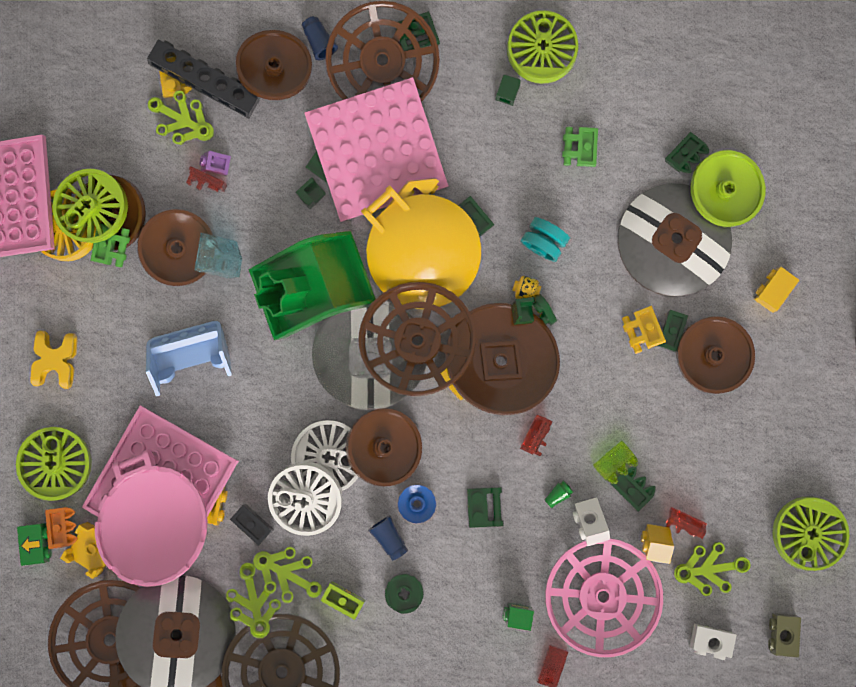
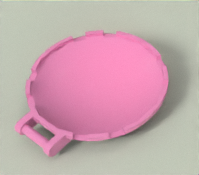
[95,449,207,587]

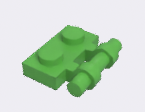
[562,127,598,167]
[90,223,130,268]

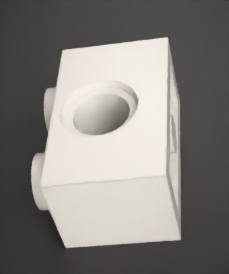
[572,497,610,546]
[689,623,737,660]

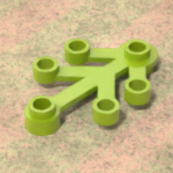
[148,90,214,145]
[674,542,751,596]
[253,547,322,603]
[226,563,281,638]

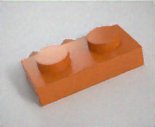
[45,507,78,549]

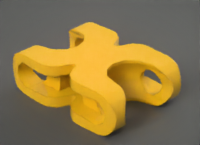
[30,330,77,389]

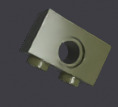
[768,613,801,657]

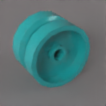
[520,217,570,262]

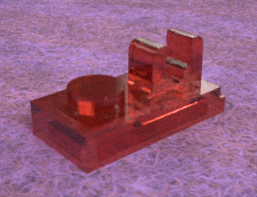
[186,166,227,193]
[520,415,553,456]
[666,507,707,539]
[537,645,569,687]

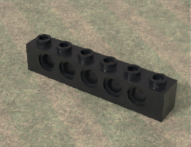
[147,39,260,119]

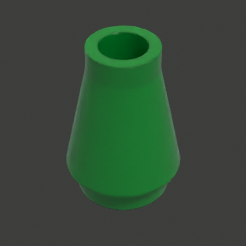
[544,480,573,508]

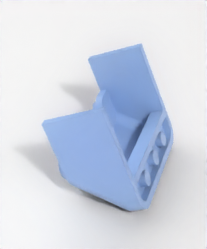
[146,321,232,396]

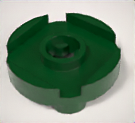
[385,574,424,614]

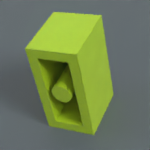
[320,581,365,620]

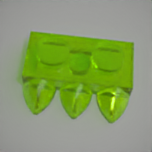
[593,440,638,484]

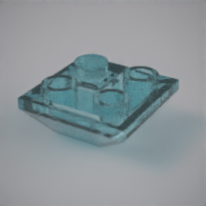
[195,233,242,278]

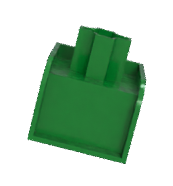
[248,231,376,341]

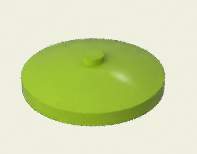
[691,150,766,227]

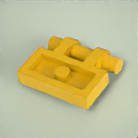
[622,306,666,354]

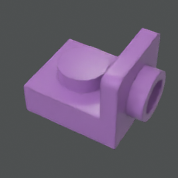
[199,151,231,176]

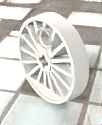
[291,420,359,492]
[268,462,342,536]

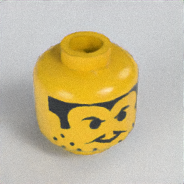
[512,276,542,299]

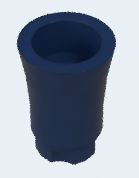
[301,16,338,60]
[368,515,408,561]

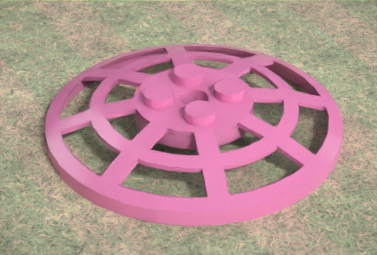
[545,538,663,657]

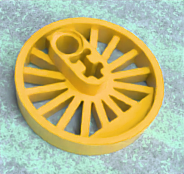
[41,189,101,261]

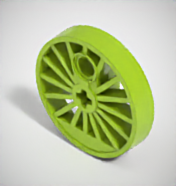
[507,11,578,84]
[52,169,128,243]
[16,427,92,501]
[772,496,850,571]

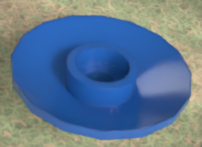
[398,485,436,524]

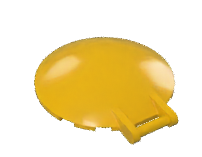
[361,185,481,309]

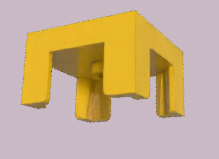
[60,522,106,579]

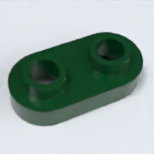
[533,294,557,326]

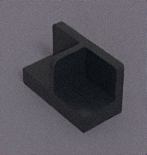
[230,504,274,546]

